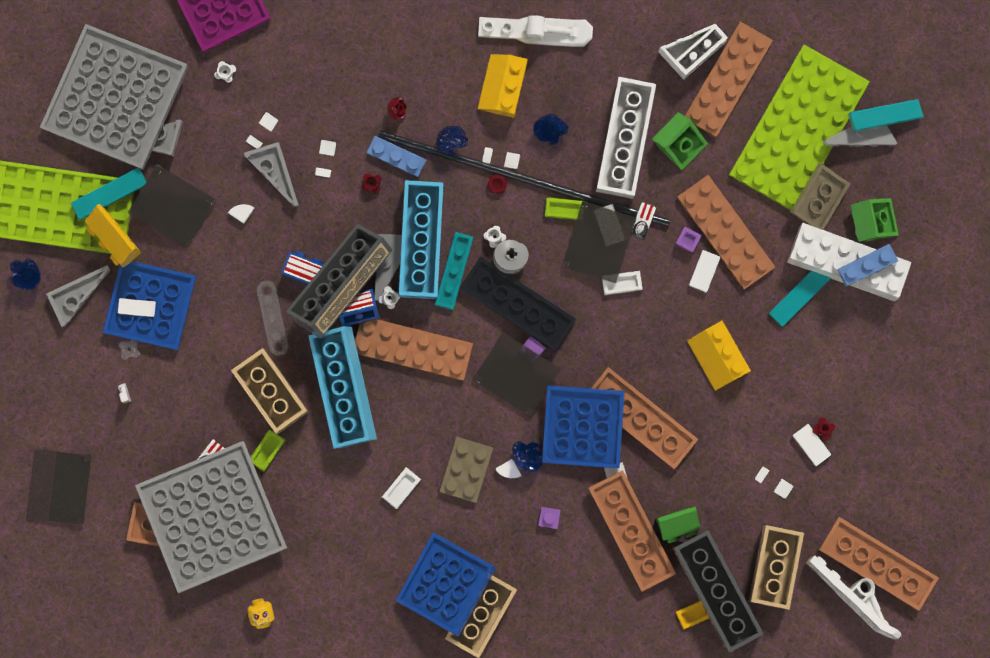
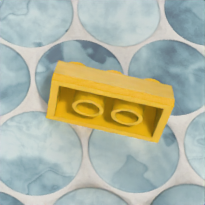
[478,54,528,118]
[85,204,141,267]
[687,321,751,391]

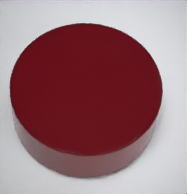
[488,175,507,194]

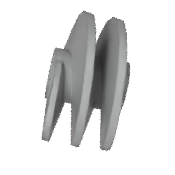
[493,240,529,274]

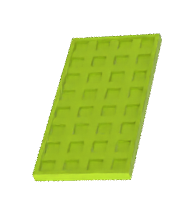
[729,45,870,210]
[0,161,134,254]

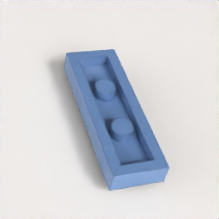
[367,136,426,177]
[837,244,898,287]

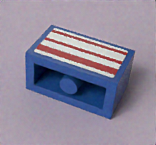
[281,251,323,285]
[339,289,379,327]

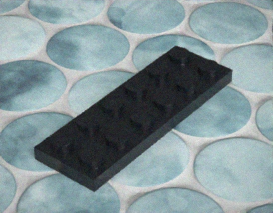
[459,256,576,351]

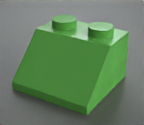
[652,112,708,170]
[851,198,899,242]
[656,507,701,543]

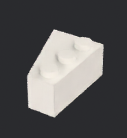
[659,24,728,80]

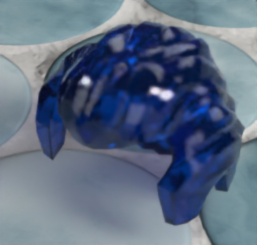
[533,114,569,145]
[436,126,468,156]
[10,259,41,290]
[512,441,543,472]

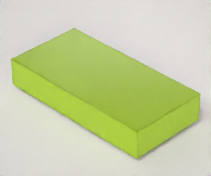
[545,198,585,221]
[251,429,285,472]

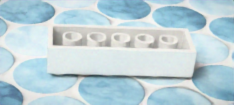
[596,77,656,199]
[787,223,911,302]

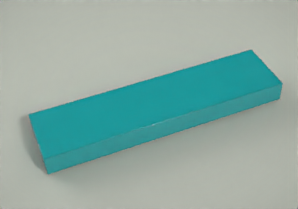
[848,99,924,132]
[71,168,148,220]
[435,232,474,310]
[768,271,831,327]

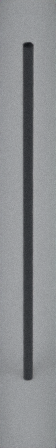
[378,130,671,227]

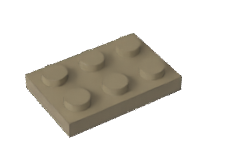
[790,163,850,230]
[440,437,493,503]

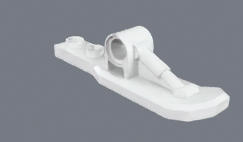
[478,16,593,47]
[806,556,901,639]

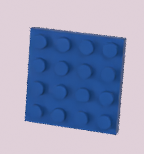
[103,261,197,351]
[542,385,625,468]
[396,532,496,637]

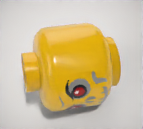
[247,598,275,629]

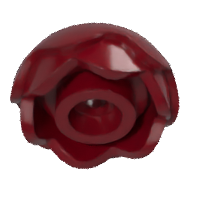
[387,97,407,121]

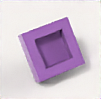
[676,227,702,253]
[519,336,546,363]
[538,507,561,529]

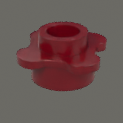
[361,173,382,194]
[812,417,835,440]

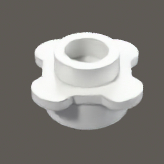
[214,61,236,83]
[484,226,506,248]
[378,286,400,309]

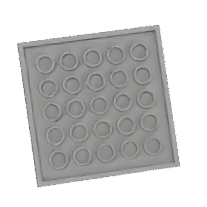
[40,24,189,170]
[135,441,287,593]

